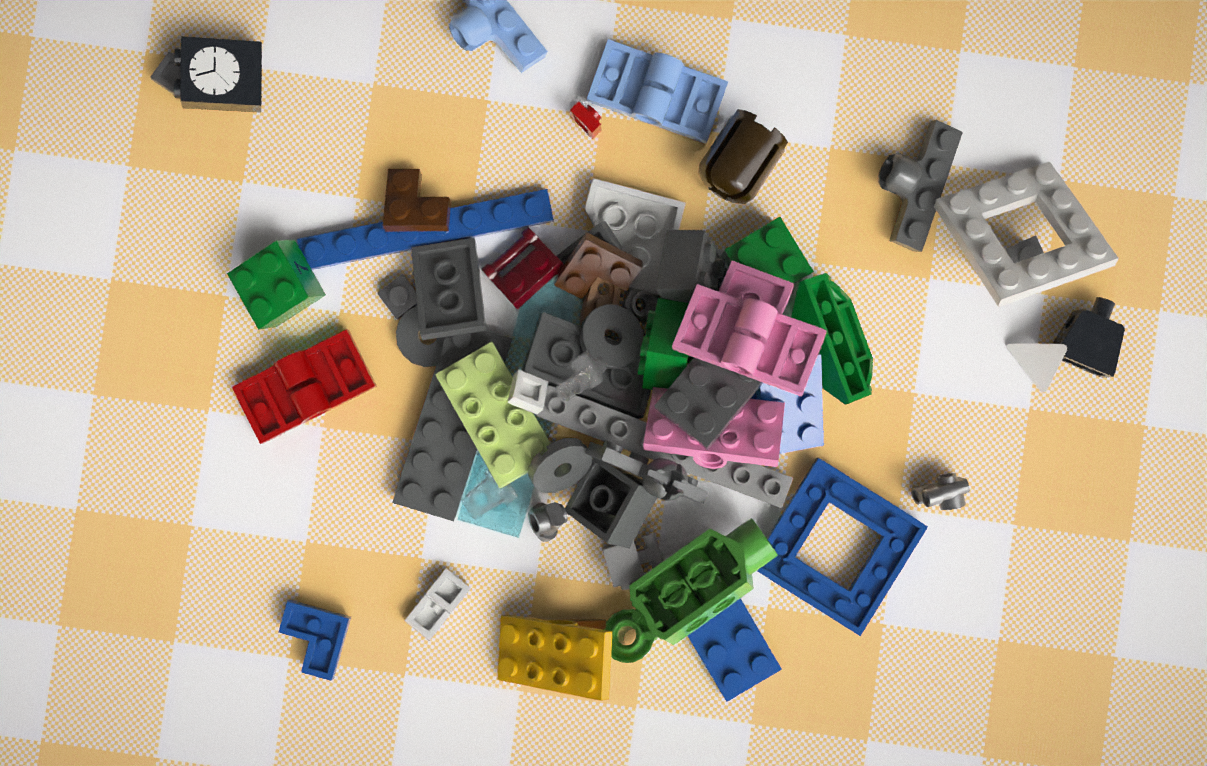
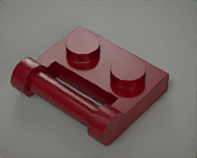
[481,227,564,310]

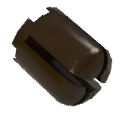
[698,109,788,204]

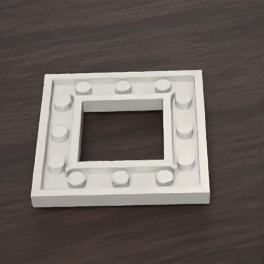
[934,161,1119,307]

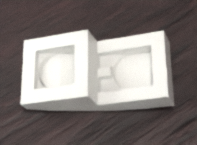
[405,568,471,641]

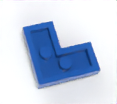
[278,600,351,681]

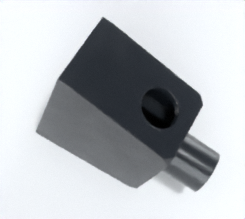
[1052,297,1125,378]

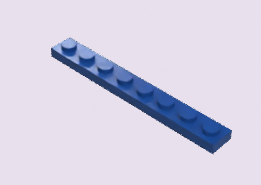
[297,189,554,270]

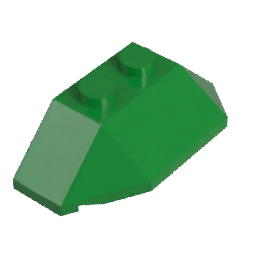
[791,273,873,405]

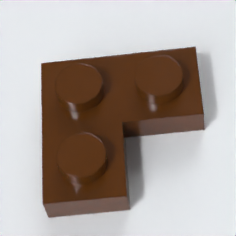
[382,169,451,232]
[554,232,643,299]

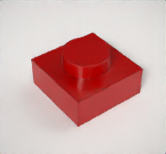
[570,101,602,140]

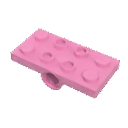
[672,284,827,397]
[643,387,785,469]

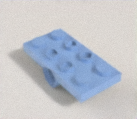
[587,39,728,144]

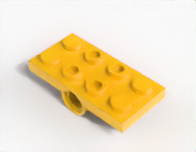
[497,615,612,701]

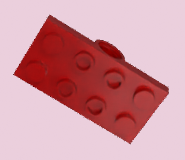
[232,329,377,444]

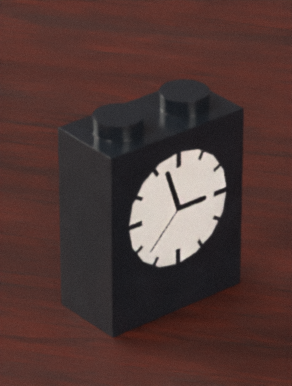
[174,36,262,113]

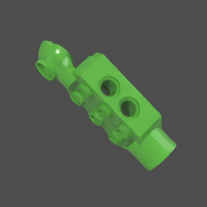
[604,518,778,663]

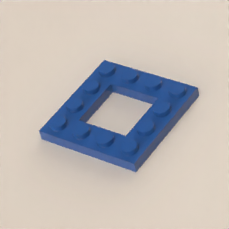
[757,458,929,637]

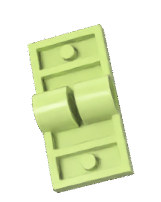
[435,342,550,488]

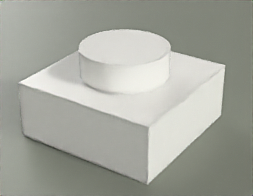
[508,370,548,414]

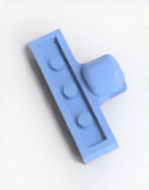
[449,0,548,73]

